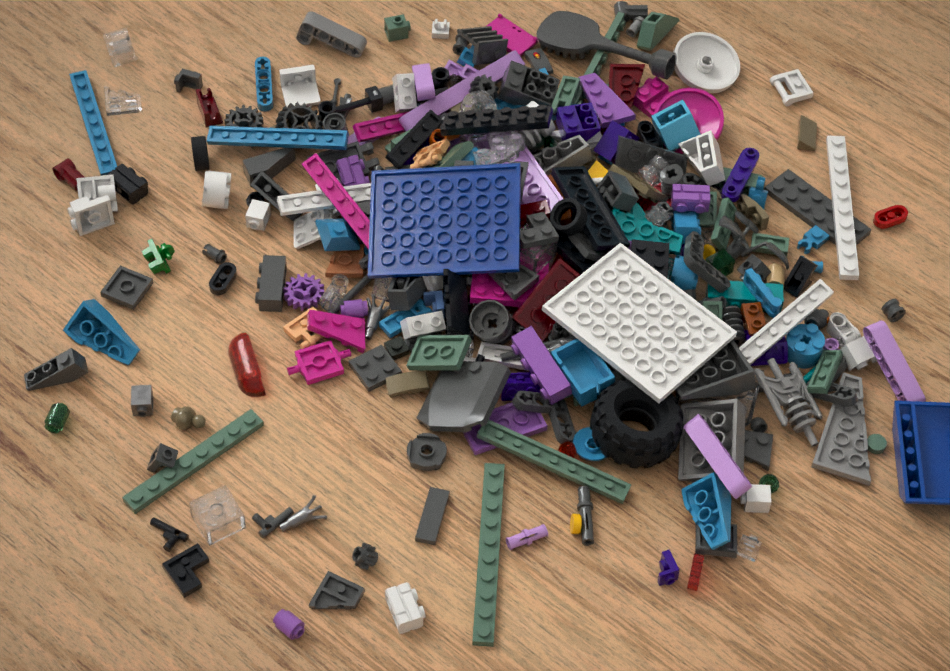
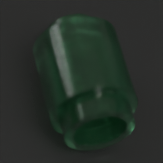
[44,403,70,433]

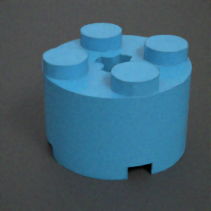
[670,255,698,290]
[786,323,825,369]

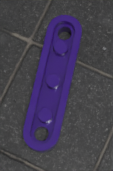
[721,148,759,202]

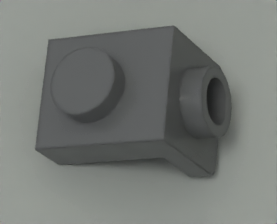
[174,68,203,92]

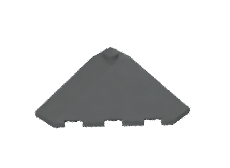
[675,340,756,400]

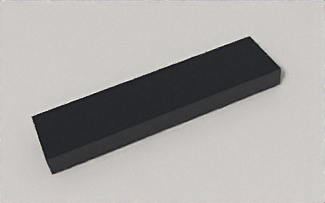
[385,109,443,169]

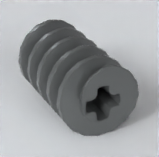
[660,164,684,199]
[722,306,746,348]

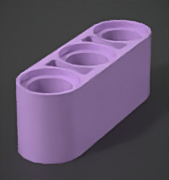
[412,63,436,101]

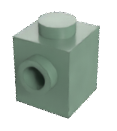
[384,14,411,42]

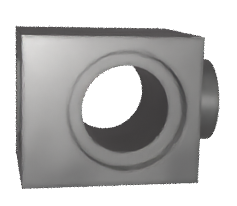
[131,385,153,417]

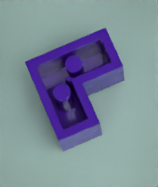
[593,120,640,164]

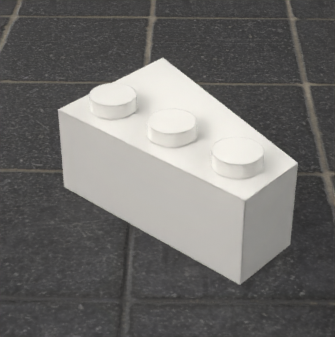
[678,131,725,186]

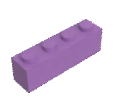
[510,326,572,405]

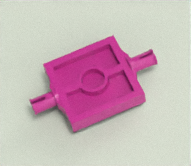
[287,340,352,385]

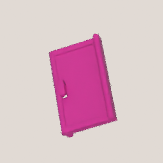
[487,13,538,57]

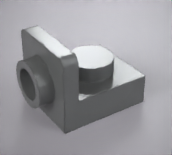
[147,443,178,473]

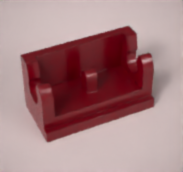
[195,88,223,127]

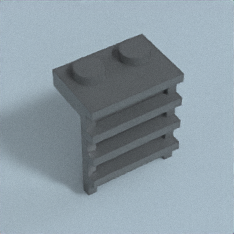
[457,26,508,65]

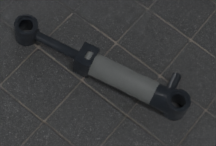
[318,67,449,121]

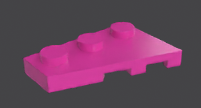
[307,309,365,353]

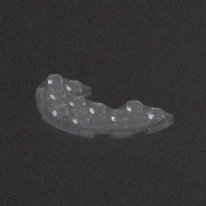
[466,130,526,165]

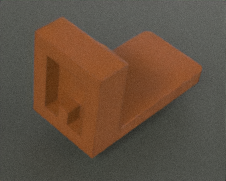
[741,302,766,336]

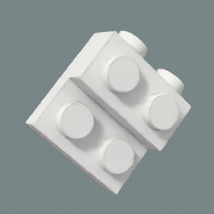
[67,195,115,236]

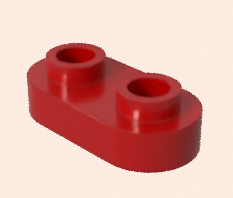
[873,205,908,229]

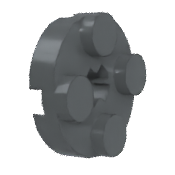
[407,433,447,471]

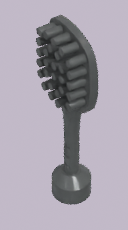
[536,11,677,80]

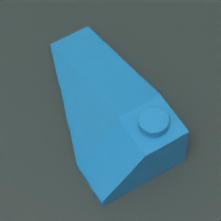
[63,299,140,365]
[681,472,731,550]

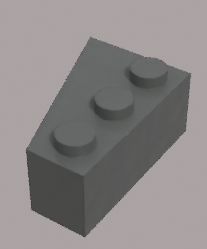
[387,276,427,311]

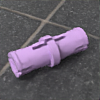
[506,524,548,550]

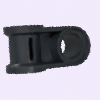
[636,121,664,148]

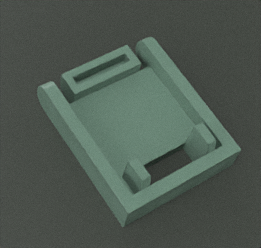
[432,141,474,168]

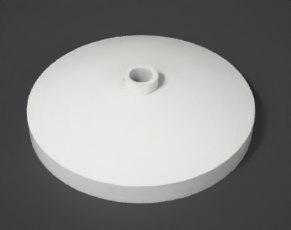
[673,32,740,93]

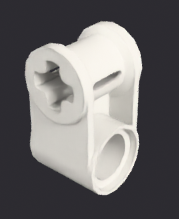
[826,312,861,348]

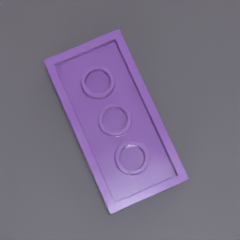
[463,403,547,455]

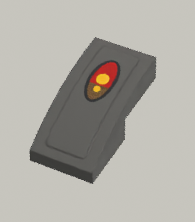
[524,48,553,74]

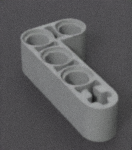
[296,12,367,57]

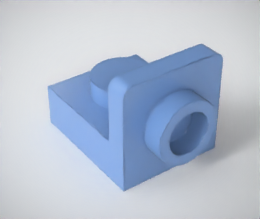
[423,290,445,318]

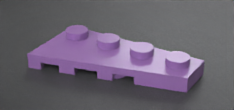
[578,73,636,129]

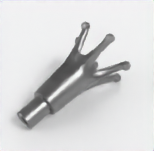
[365,294,390,340]
[279,495,327,532]

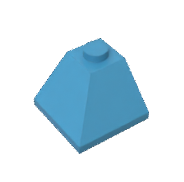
[315,218,360,251]

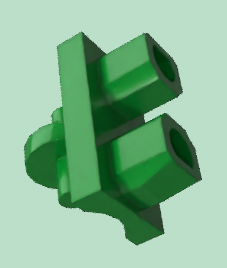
[142,238,175,274]

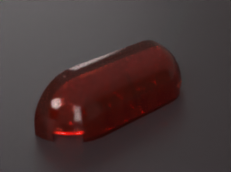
[228,333,266,397]

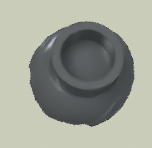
[804,309,829,330]

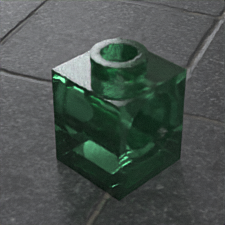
[706,249,735,276]

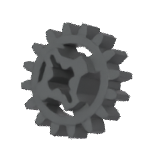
[224,105,264,127]

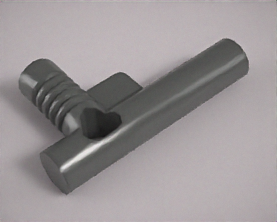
[252,507,294,538]

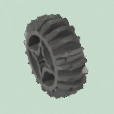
[275,102,323,149]

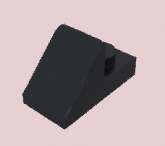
[784,256,818,297]

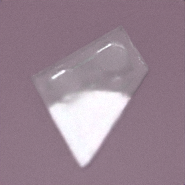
[104,86,142,116]

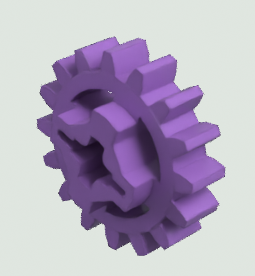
[283,273,325,311]

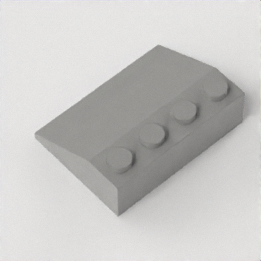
[678,399,746,482]

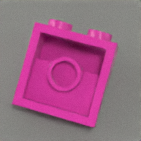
[633,77,670,119]

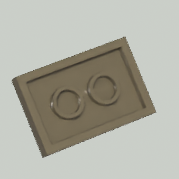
[609,164,669,203]

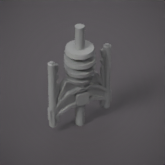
[755,358,823,447]

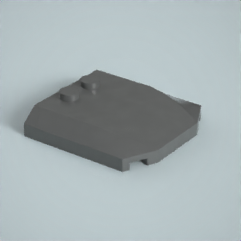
[417,361,511,432]

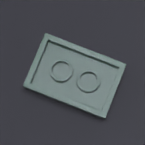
[406,335,472,371]

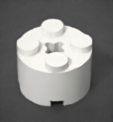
[202,171,231,209]

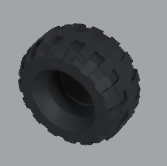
[590,380,684,469]

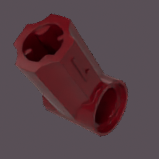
[52,158,85,191]

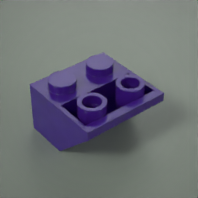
[556,102,601,142]

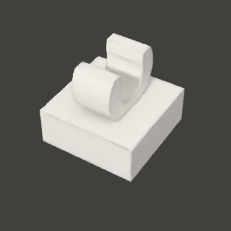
[432,19,450,39]

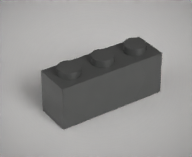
[250,171,303,222]
[255,255,287,312]

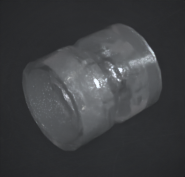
[637,155,669,188]

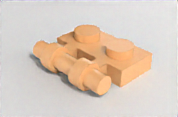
[410,138,450,169]
[283,307,326,349]

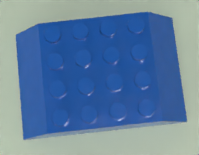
[892,401,950,505]

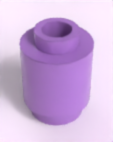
[340,299,368,318]
[273,609,305,640]

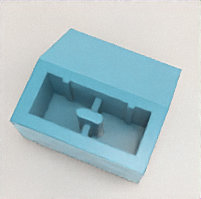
[651,100,701,151]

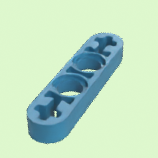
[255,57,273,112]

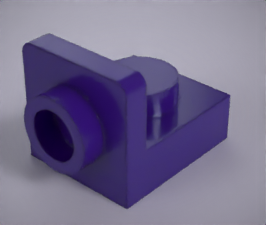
[657,550,680,586]

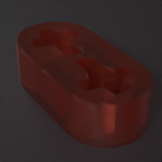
[687,553,704,591]

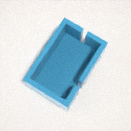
[551,338,615,407]

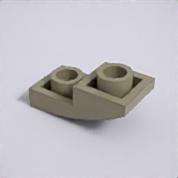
[737,194,769,231]
[385,370,430,398]

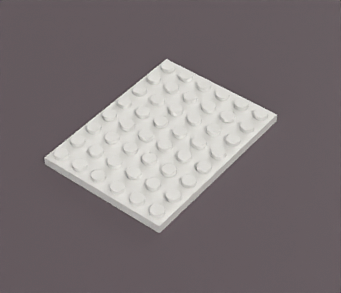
[542,243,737,403]

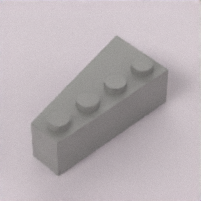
[533,135,593,175]

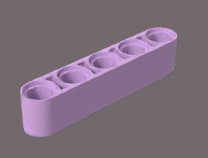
[863,320,926,402]
[683,414,752,499]

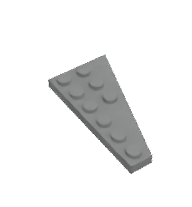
[812,372,871,486]

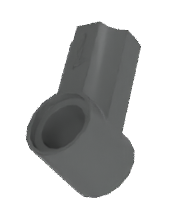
[614,1,648,23]

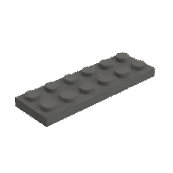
[764,169,871,245]

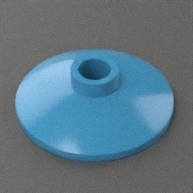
[573,427,606,461]

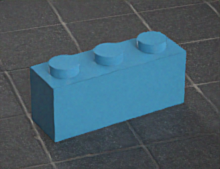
[671,211,701,244]

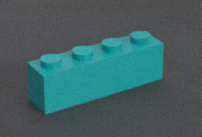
[706,281,784,313]

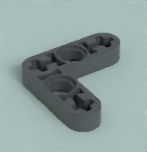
[683,231,731,293]
[806,356,858,407]
[512,391,576,446]

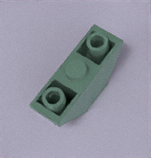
[637,12,680,51]

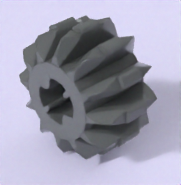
[469,74,500,106]

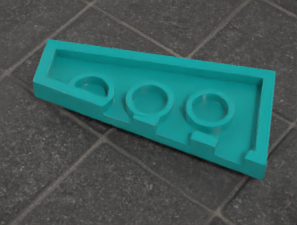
[612,207,683,255]

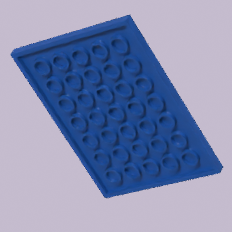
[368,163,521,279]

